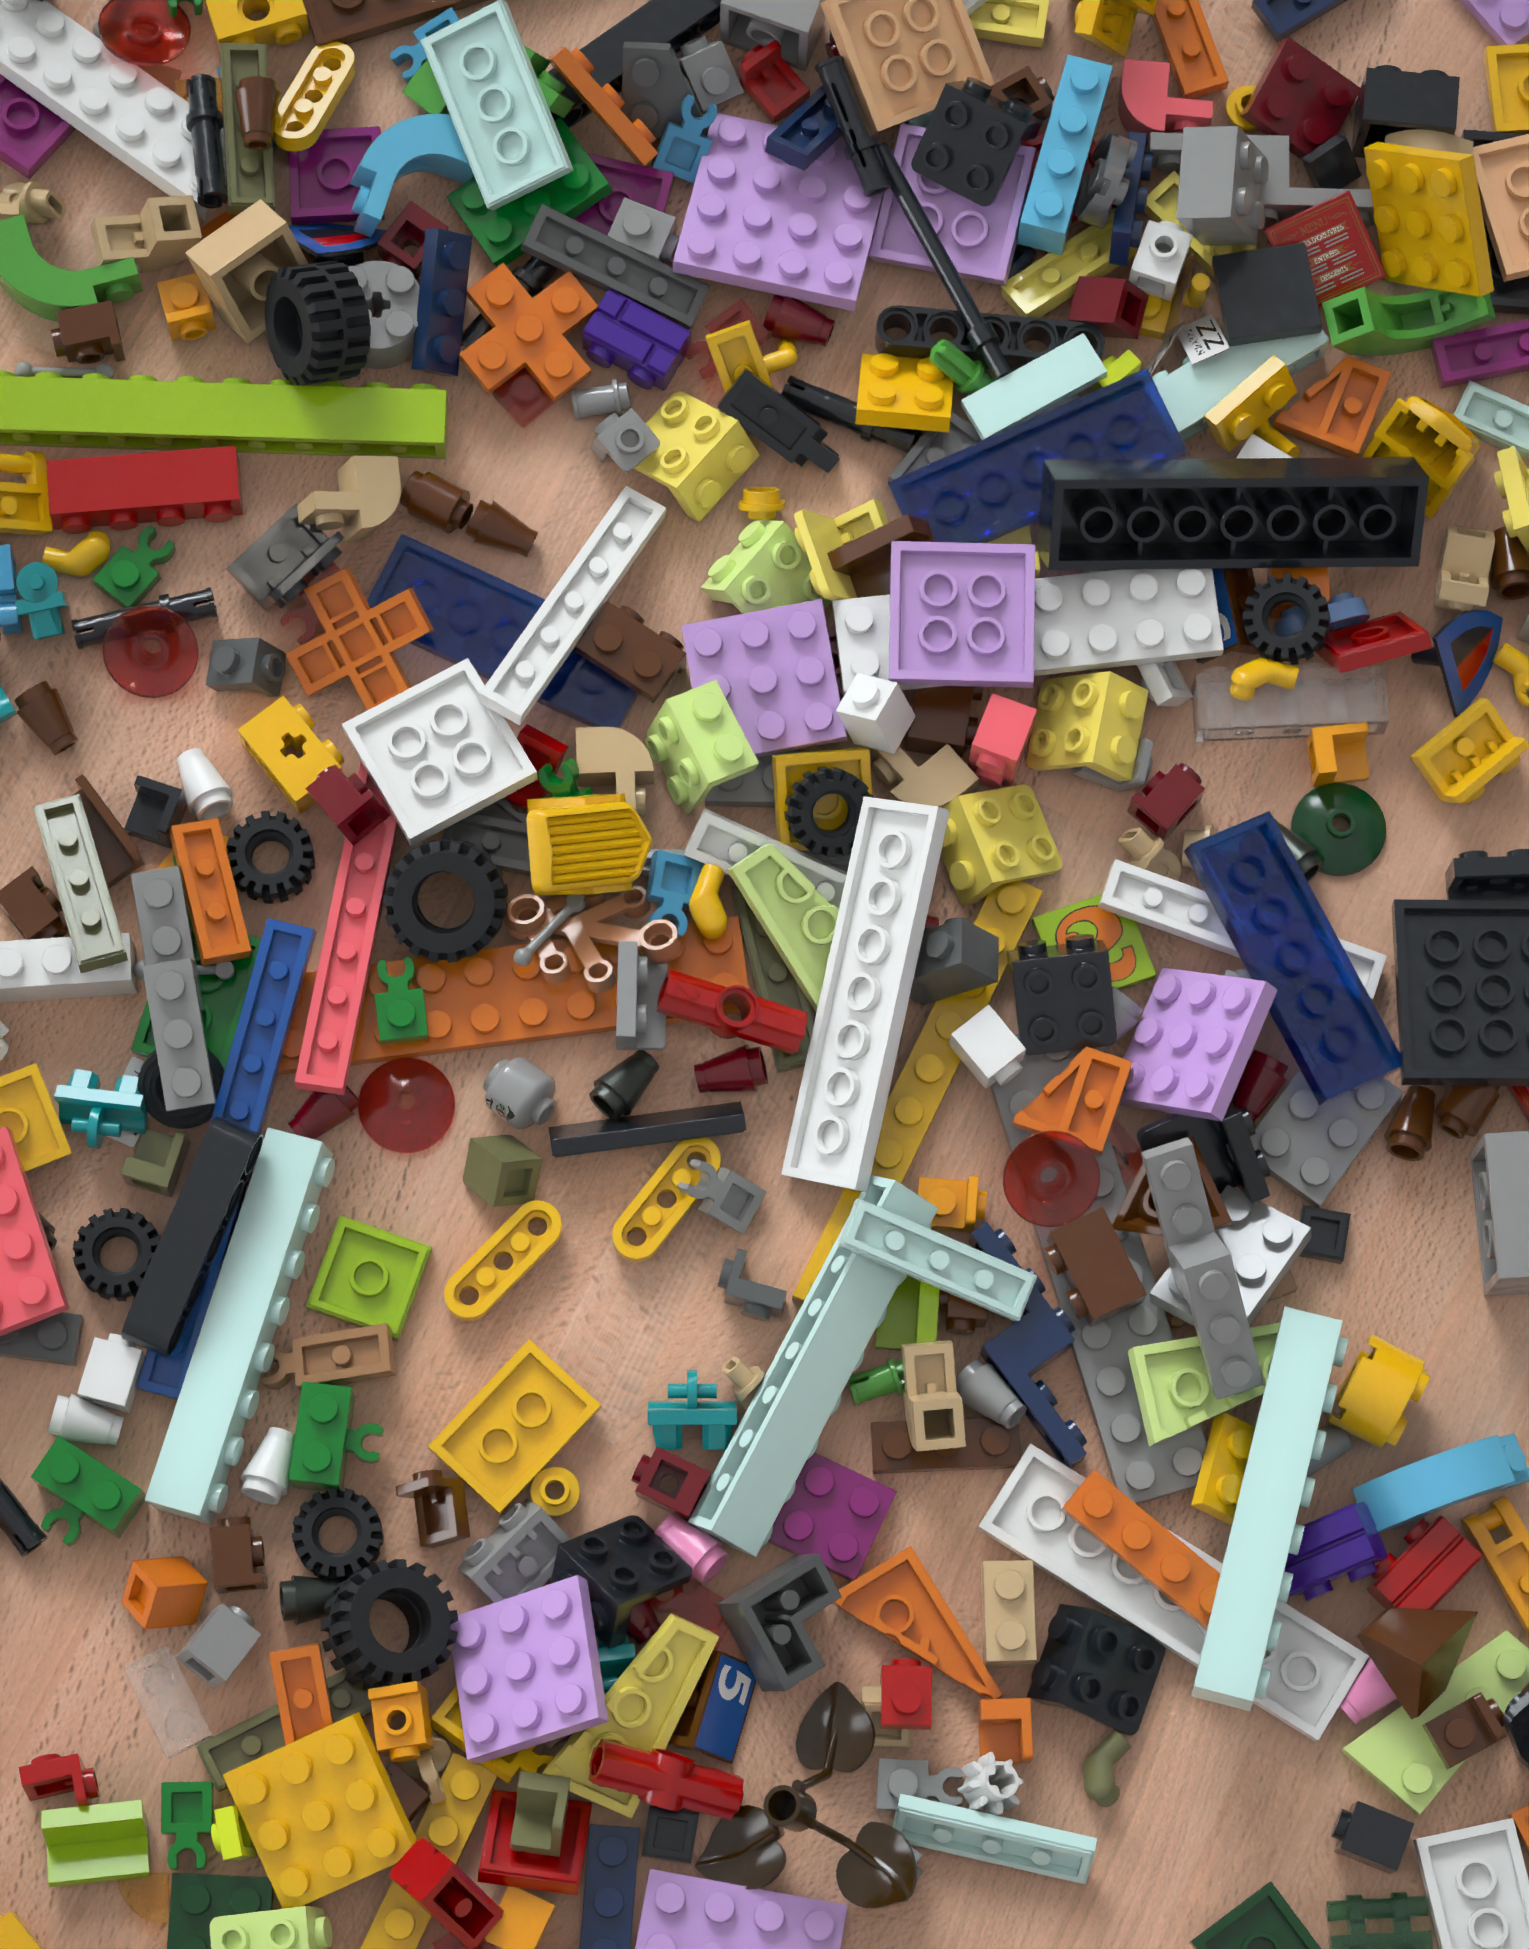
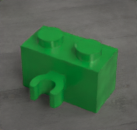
[289,1382,384,1492]
[31,1436,146,1547]

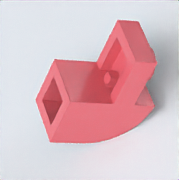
[1118,59,1213,146]

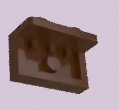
[575,602,686,703]

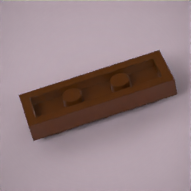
[870,1417,1021,1474]

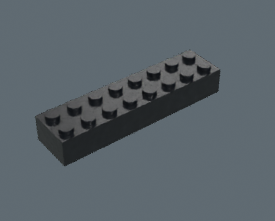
[1037,457,1429,570]

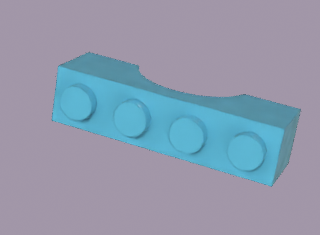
[1017,55,1113,255]

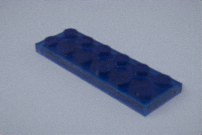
[888,368,1187,543]
[367,534,639,729]
[1184,811,1401,1106]

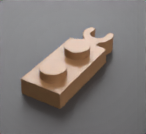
[261,1323,396,1391]

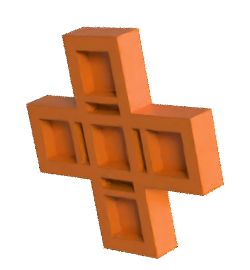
[459,263,598,403]
[285,567,434,711]

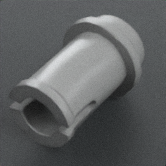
[571,379,631,420]

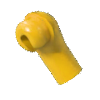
[42,531,111,577]
[1492,642,1529,707]
[1229,658,1299,701]
[689,864,728,939]

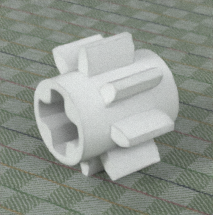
[957,1752,1024,1816]

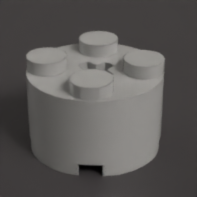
[348,261,420,369]

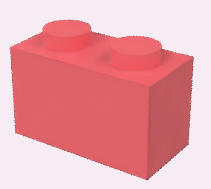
[968,693,1037,788]

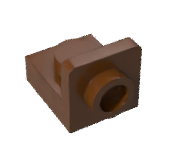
[1422,1692,1506,1770]

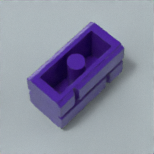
[582,289,691,391]
[1284,1502,1388,1601]

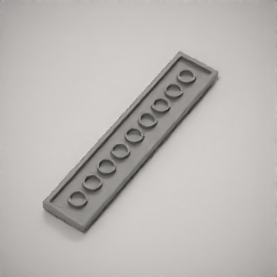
[990,1034,1207,1505]

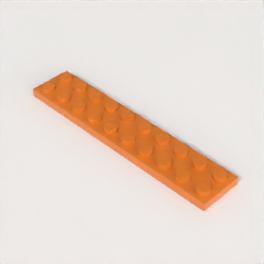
[277,915,749,1076]

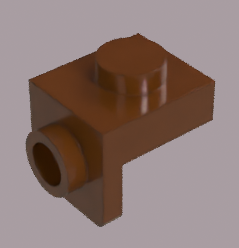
[396,1470,470,1548]

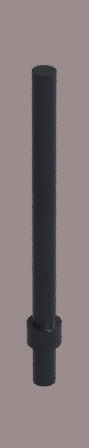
[878,142,1013,380]

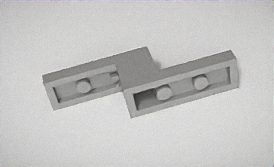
[1146,132,1376,228]
[131,866,216,1112]
[1141,1137,1264,1400]

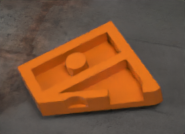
[1273,356,1392,458]
[1012,1047,1132,1156]

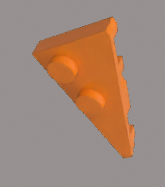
[832,1546,1003,1699]

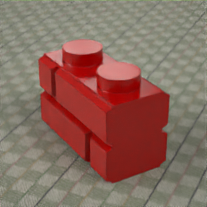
[1367,1515,1483,1609]
[389,1838,504,1949]

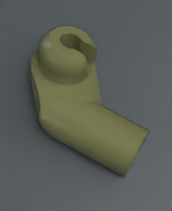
[1083,1730,1131,1807]

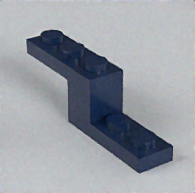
[969,1222,1087,1469]

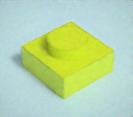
[1091,349,1141,406]
[211,1806,257,1861]

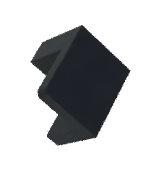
[124,775,187,849]

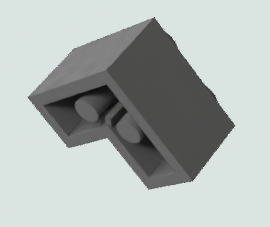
[716,1553,842,1692]

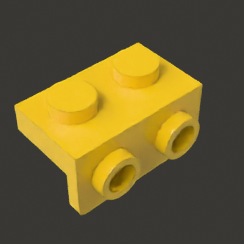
[1410,698,1529,804]

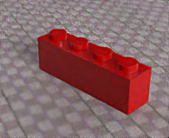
[46,446,243,534]

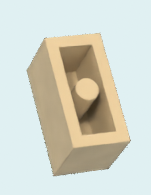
[980,1560,1037,1668]

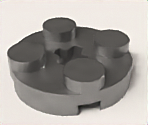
[1075,132,1138,229]

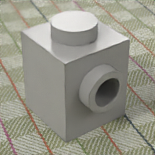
[175,1603,262,1689]

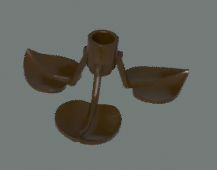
[695,1681,917,1909]

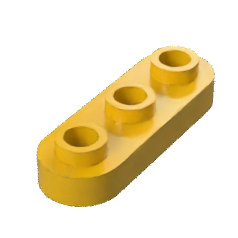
[273,42,356,152]
[612,1137,721,1262]
[444,1200,562,1321]

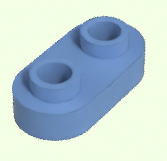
[1274,592,1370,637]

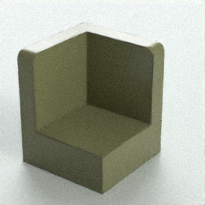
[121,1129,190,1198]
[463,1135,542,1207]
[510,1771,571,1857]

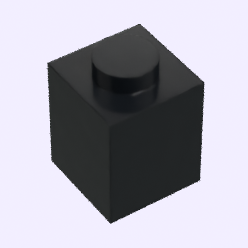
[1331,1801,1414,1874]

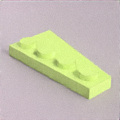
[727,843,839,1012]
[1127,1323,1280,1447]
[1341,1630,1529,1816]

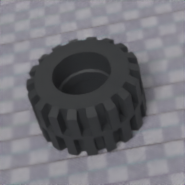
[264,261,371,386]
[383,838,508,963]
[320,1559,458,1691]

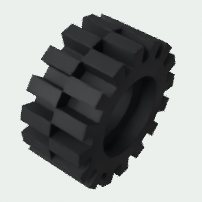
[1243,574,1331,665]
[784,767,874,857]
[227,811,315,904]
[73,1208,160,1301]
[292,1488,384,1580]

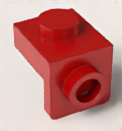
[739,40,810,124]
[505,724,569,808]
[880,1658,932,1730]
[19,1753,100,1807]

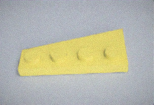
[542,1613,719,1819]

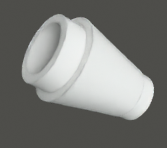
[176,748,233,821]
[48,1393,124,1446]
[241,1427,295,1505]

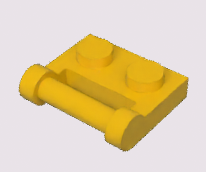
[0,451,53,536]

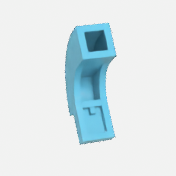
[350,114,474,238]
[1352,1433,1529,1533]

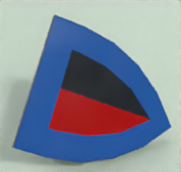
[288,224,387,267]
[1411,610,1503,717]

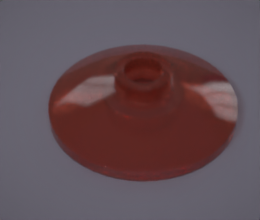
[98,0,191,66]
[103,605,199,698]
[358,1058,455,1153]
[1002,1130,1100,1227]

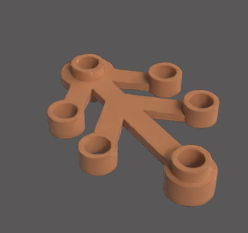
[504,885,681,993]

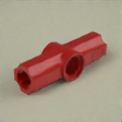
[656,969,807,1055]
[588,1739,744,1820]

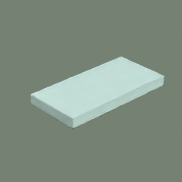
[420,0,574,211]

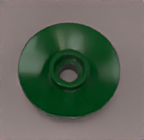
[1291,783,1386,876]

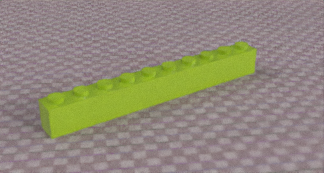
[0,370,449,459]

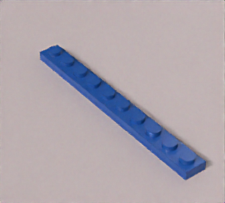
[137,918,316,1400]

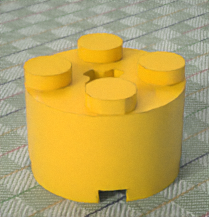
[1327,1334,1431,1449]

